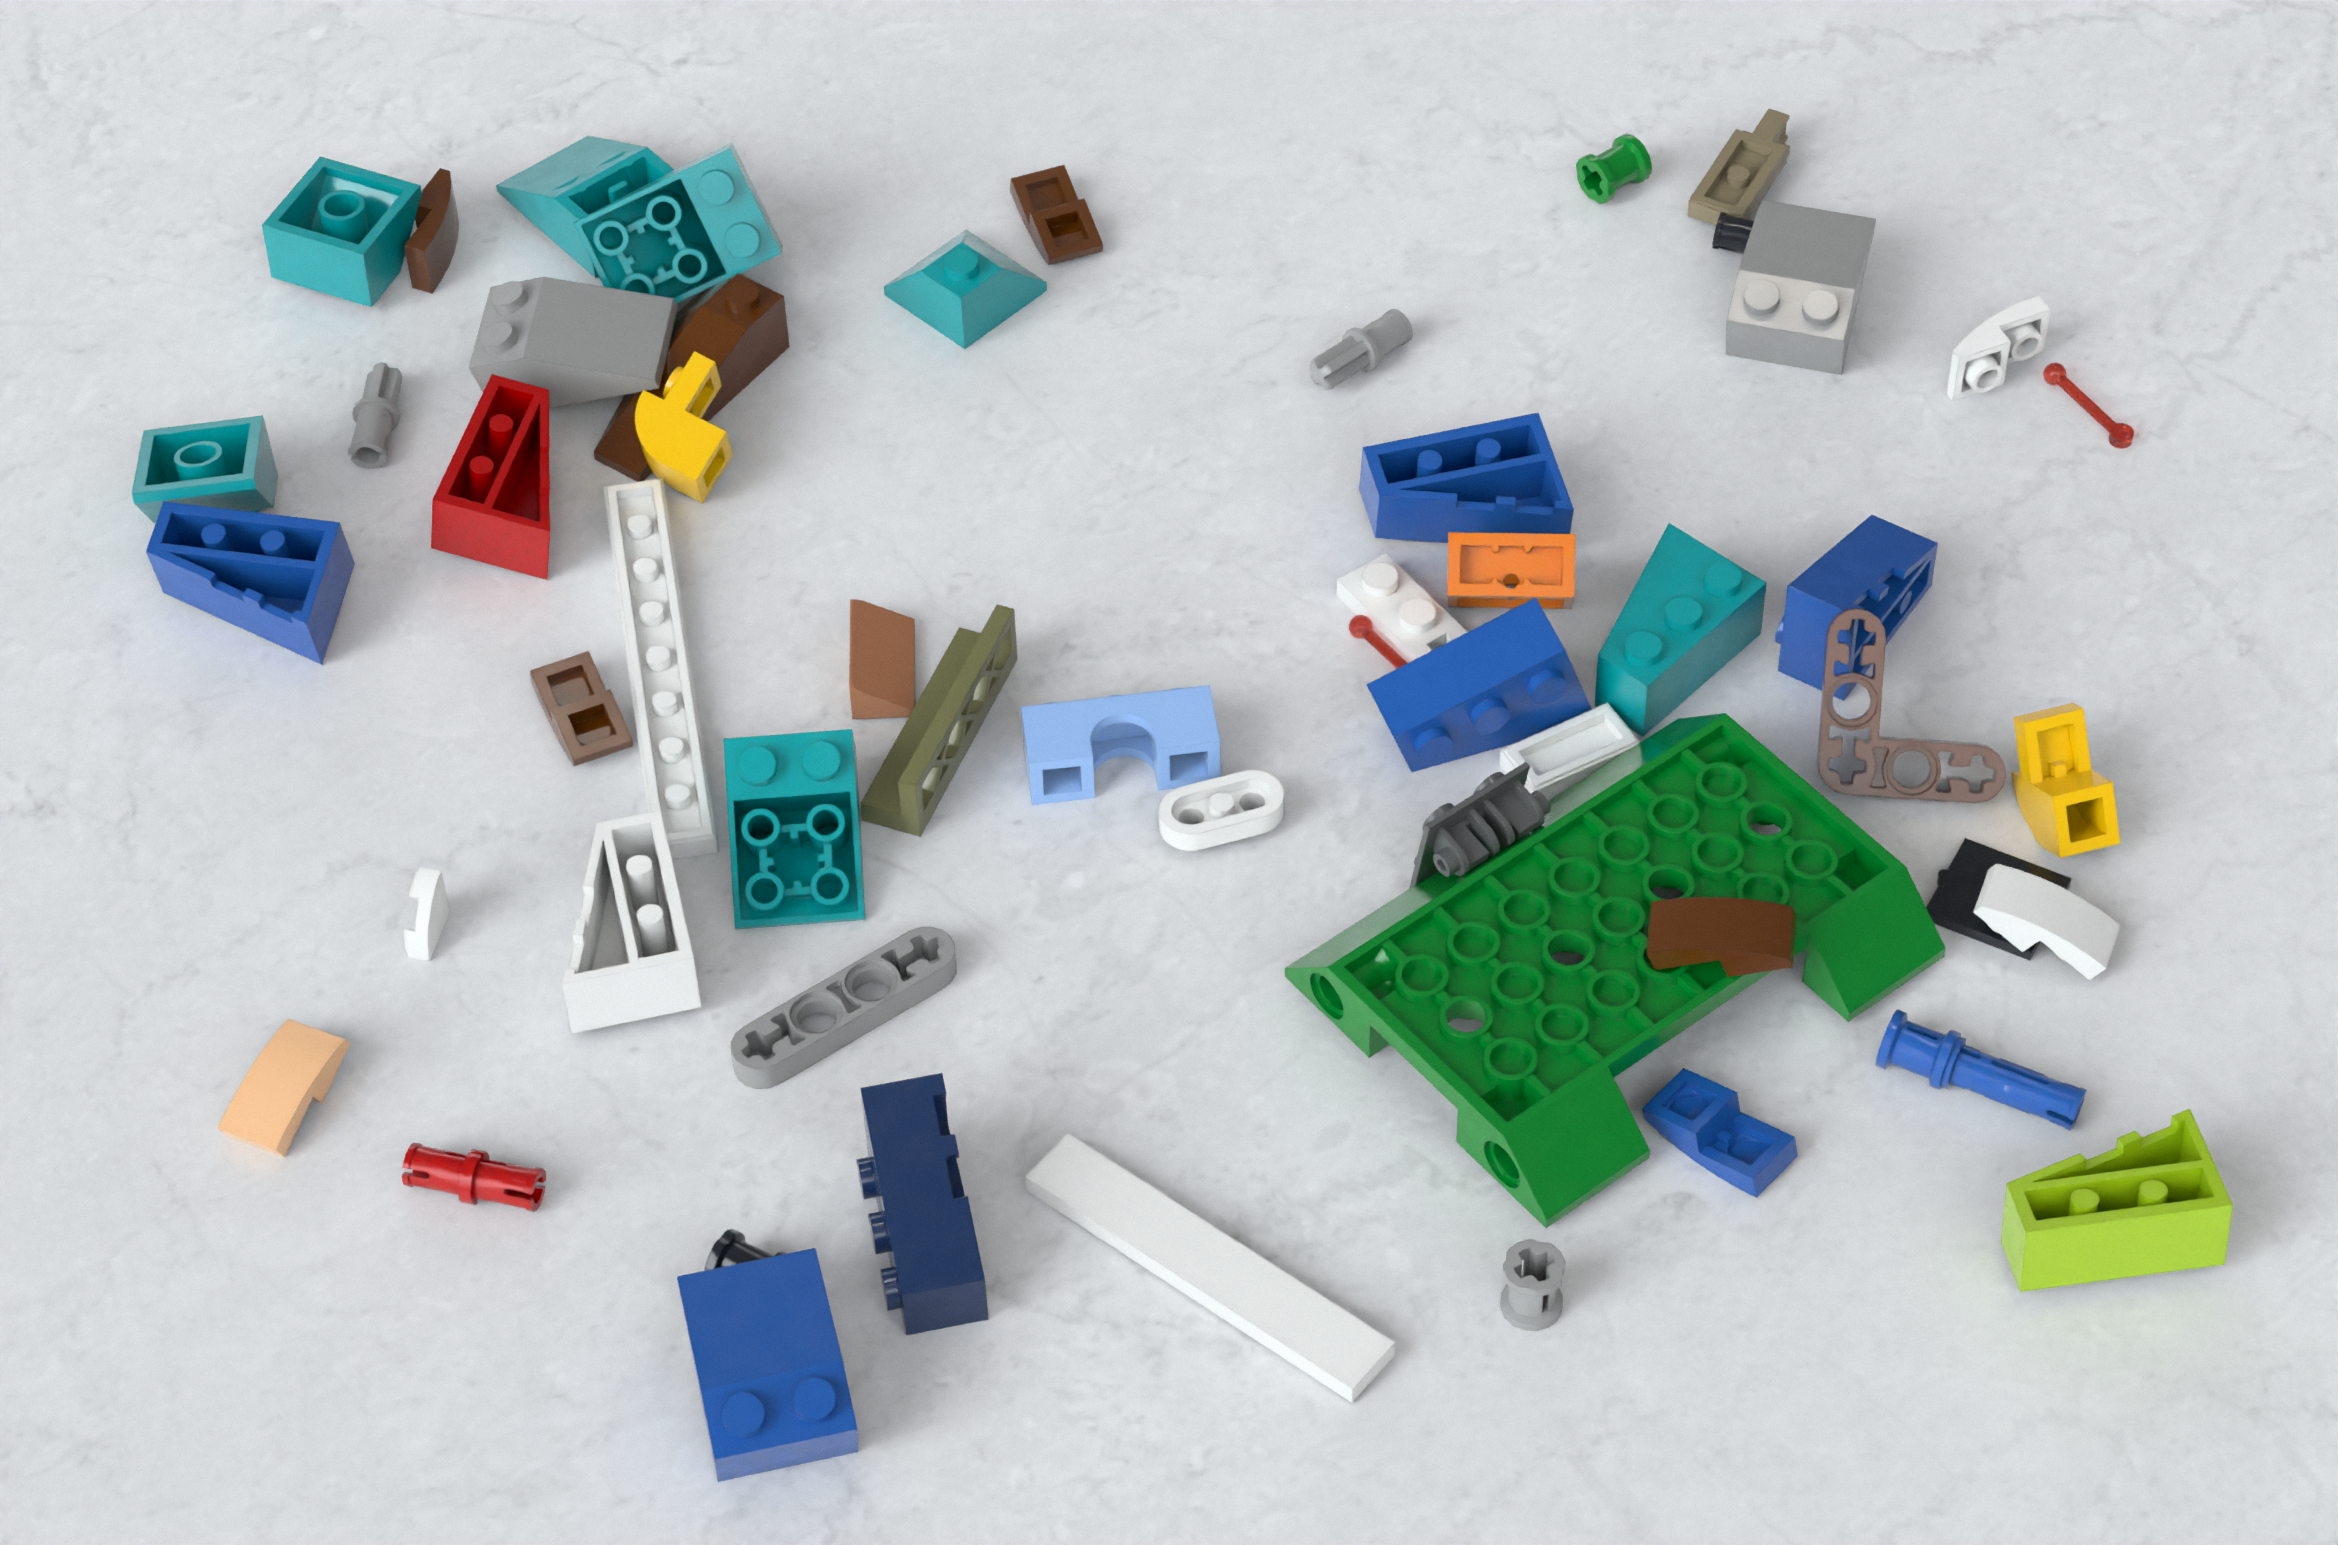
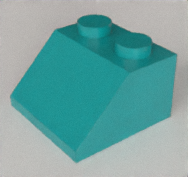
[262,156,422,307]
[132,415,278,523]

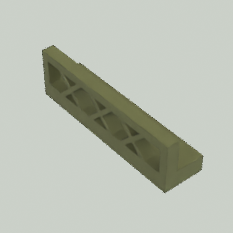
[860,604,1018,837]

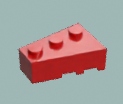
[431,374,550,580]

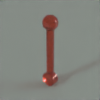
[2043,362,2134,449]
[1348,615,1408,669]

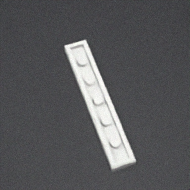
[1025,1133,1395,1402]

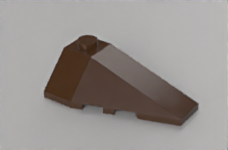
[594,273,790,482]

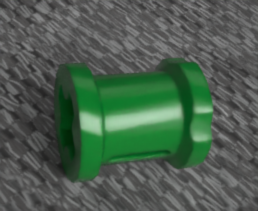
[1576,133,1652,204]

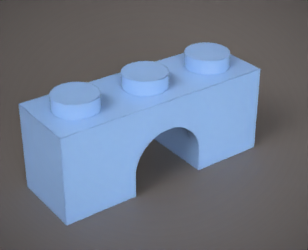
[1021,685,1221,805]

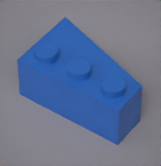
[1366,597,1592,772]

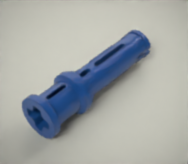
[1876,1009,2087,1131]

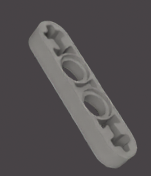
[731,927,957,1089]

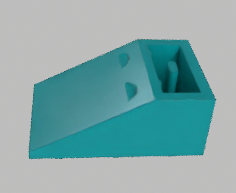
[496,136,674,278]
[573,142,783,303]
[723,729,865,930]

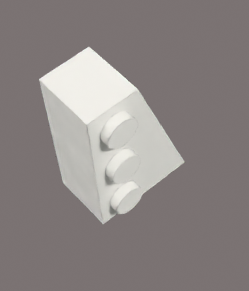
[561,810,702,1034]

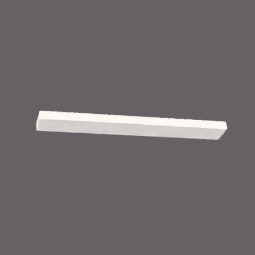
[603,478,719,859]

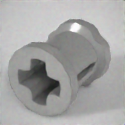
[1501,1239,1566,1331]

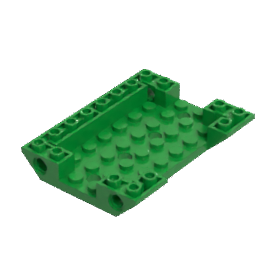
[1285,713,1946,1228]

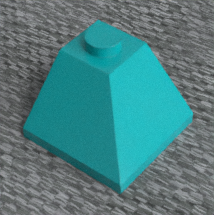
[884,230,1047,349]

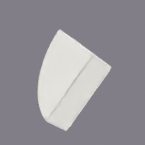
[404,867,450,961]

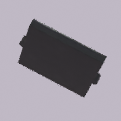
[1926,838,2072,961]

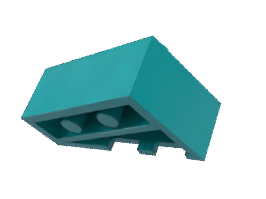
[1594,523,1767,737]

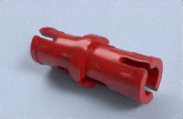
[402,1143,546,1212]

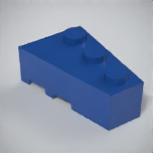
[1359,412,1574,543]
[146,501,355,665]
[1775,515,1938,701]

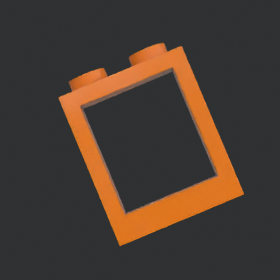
[1447,532,1576,609]

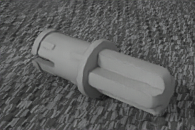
[1310,309,1413,389]
[348,362,402,469]

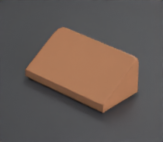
[849,599,915,719]

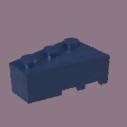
[856,1073,989,1335]

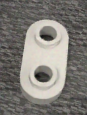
[1159,770,1284,851]

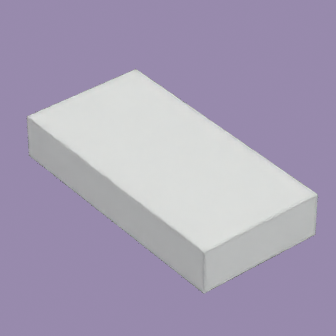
[1499,702,1640,799]

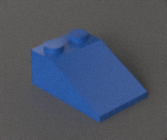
[677,1248,858,1482]

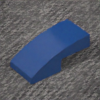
[1642,1068,1798,1198]

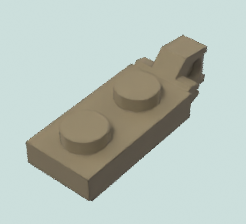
[1688,109,1790,226]

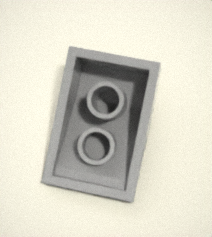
[1726,200,1876,375]
[469,277,678,409]

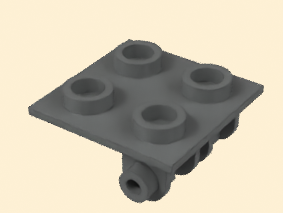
[1409,762,1550,889]

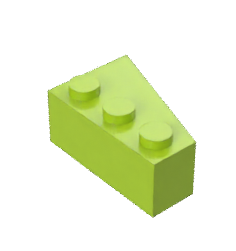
[2001,1109,2233,1292]

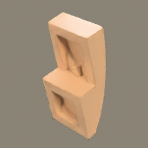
[217,1019,350,1157]

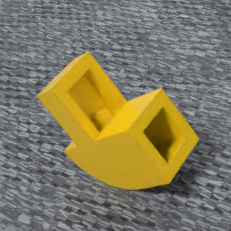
[635,351,733,504]
[2011,703,2120,858]

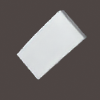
[1947,295,2051,401]
[1973,864,2121,980]

